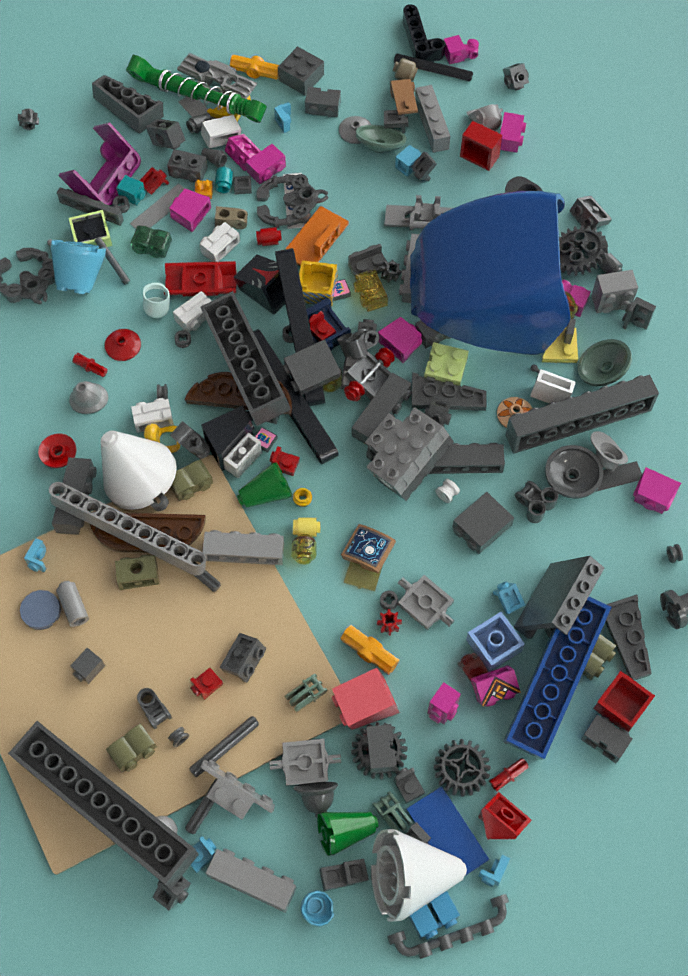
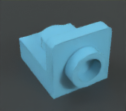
[274,102,291,133]
[24,538,46,572]
[493,581,525,614]
[191,836,217,873]
[479,855,510,887]

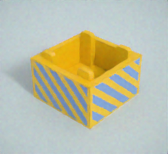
[299,261,338,306]

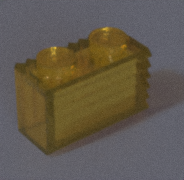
[353,269,388,312]

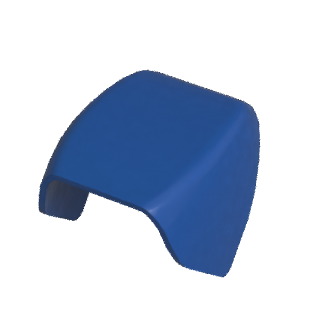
[410,191,571,355]

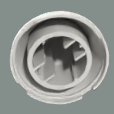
[100,431,177,510]
[371,829,467,922]

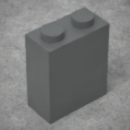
[282,340,341,396]
[452,492,514,554]

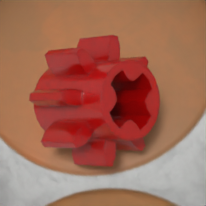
[377,609,402,636]

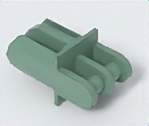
[285,674,328,712]
[373,791,413,831]

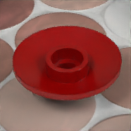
[105,329,141,361]
[38,433,77,468]

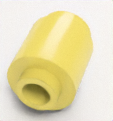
[293,518,321,537]

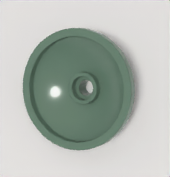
[356,125,406,153]
[578,339,632,386]

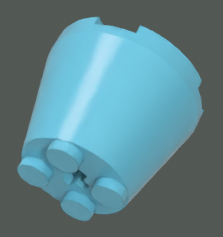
[51,240,106,294]

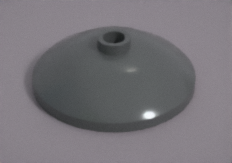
[545,445,603,499]

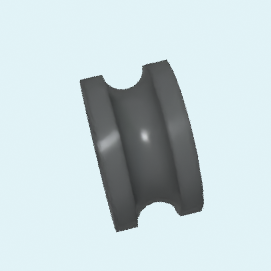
[113,196,130,213]
[282,325,293,343]
[174,330,191,348]
[157,384,168,400]
[666,544,683,563]
[380,591,398,610]
[168,727,189,747]

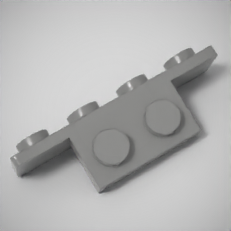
[200,759,275,820]

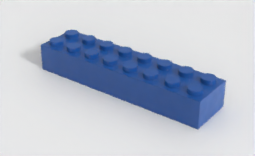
[504,597,612,760]

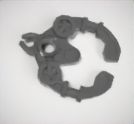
[257,174,328,228]
[0,248,55,304]

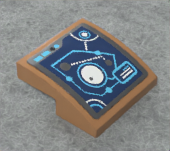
[341,524,396,573]

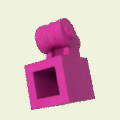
[444,35,479,65]
[562,280,591,317]

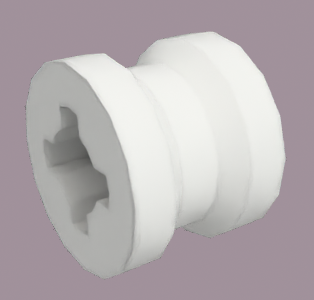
[435,479,460,503]

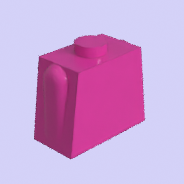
[169,189,211,232]
[378,317,422,363]
[633,467,681,514]

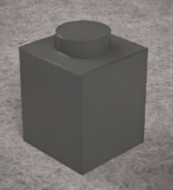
[70,648,105,684]

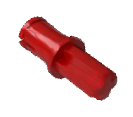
[72,353,108,377]
[489,758,528,792]

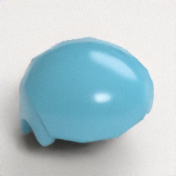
[301,890,334,927]

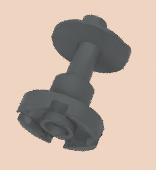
[660,590,688,629]

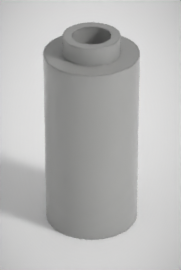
[56,581,89,627]

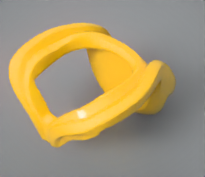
[144,424,180,453]

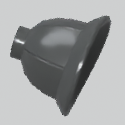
[294,782,338,818]

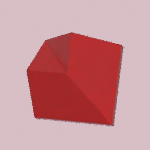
[478,792,532,839]

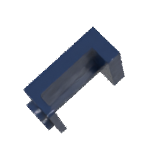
[306,298,351,351]

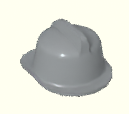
[590,431,628,472]

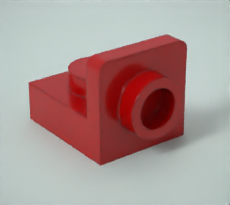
[139,167,170,195]
[309,311,336,342]
[269,446,300,476]
[190,667,223,700]

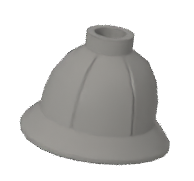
[69,381,108,414]

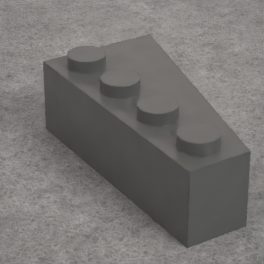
[92,75,164,134]

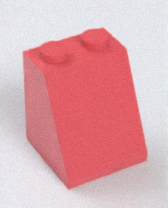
[331,668,400,730]

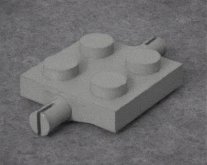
[398,575,454,630]
[269,739,341,786]

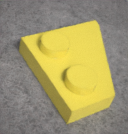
[542,328,578,363]

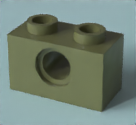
[115,554,159,590]

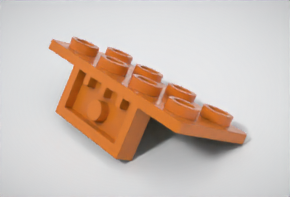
[286,206,349,267]

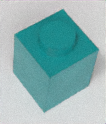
[116,175,146,206]

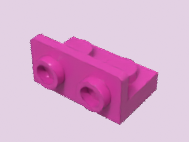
[225,134,261,171]

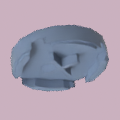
[20,590,61,630]

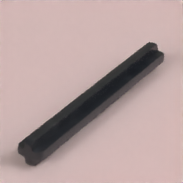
[394,53,473,81]

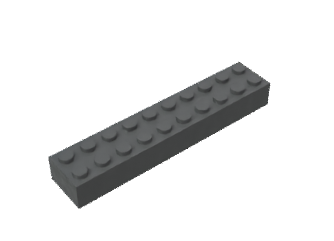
[8,721,199,890]

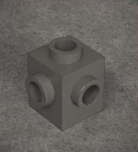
[503,63,529,91]
[424,399,452,427]
[152,876,191,911]

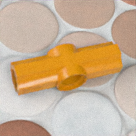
[230,55,279,80]
[340,625,399,675]

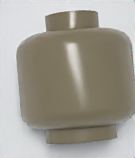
[393,58,418,81]

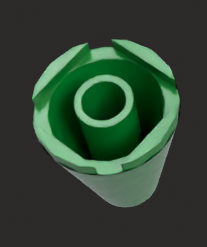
[237,462,292,507]
[317,812,379,856]

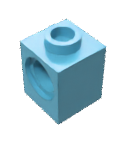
[395,145,421,177]

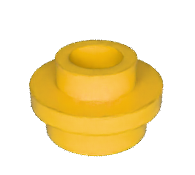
[293,488,312,507]

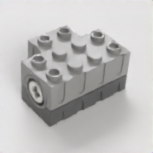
[365,407,454,501]

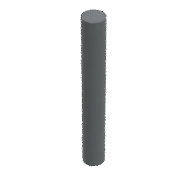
[94,237,130,285]

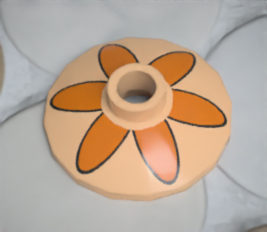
[497,397,532,428]

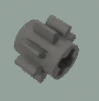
[18,108,39,130]
[379,259,402,283]

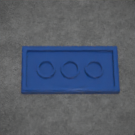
[406,786,490,877]

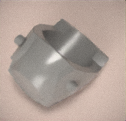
[467,104,503,131]

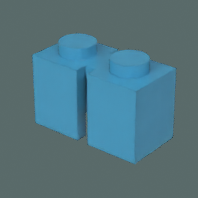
[408,891,460,940]

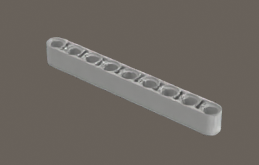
[49,482,206,576]

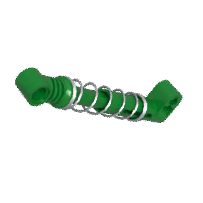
[126,54,267,123]

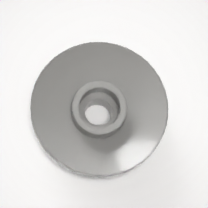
[339,116,371,144]

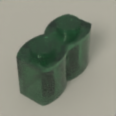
[130,225,172,258]

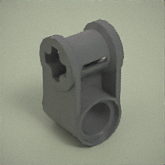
[137,688,172,729]

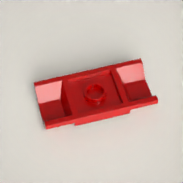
[164,261,237,297]

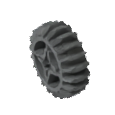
[351,722,408,780]
[434,739,491,797]

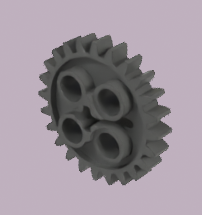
[559,225,608,276]

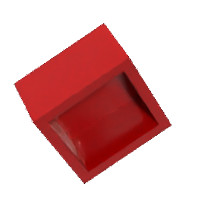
[460,121,503,171]
[593,671,655,733]

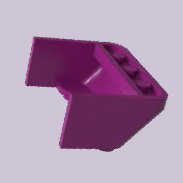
[58,122,141,205]

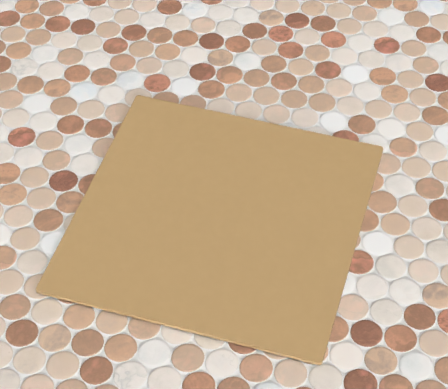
[0,455,342,875]

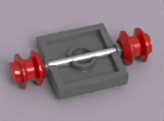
[344,348,395,402]

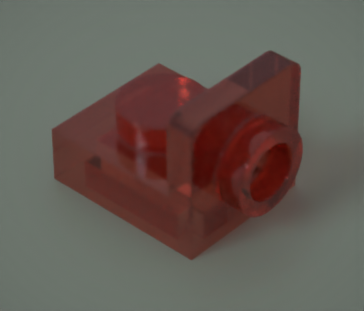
[458,653,488,684]

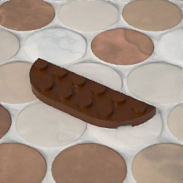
[184,372,292,415]
[90,512,206,552]

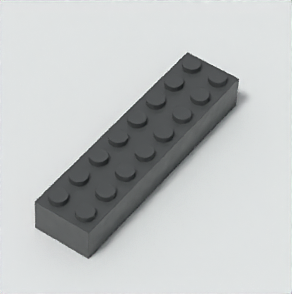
[200,291,291,426]
[505,374,659,454]

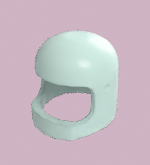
[143,283,170,318]

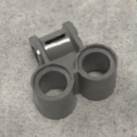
[338,328,379,359]
[170,421,210,459]
[515,481,558,523]

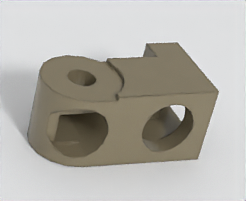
[215,206,248,229]

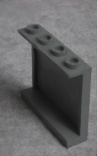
[514,556,604,639]

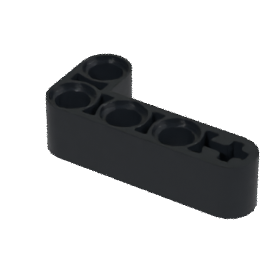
[403,4,445,62]

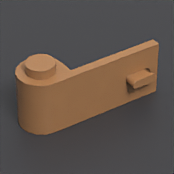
[390,79,418,115]

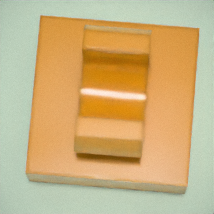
[195,180,213,199]

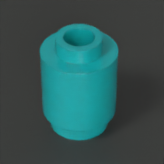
[215,166,233,194]

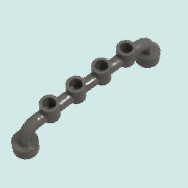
[387,894,509,959]

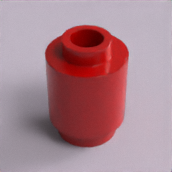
[256,227,282,246]

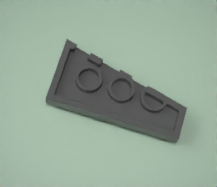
[412,372,487,411]
[605,594,652,681]

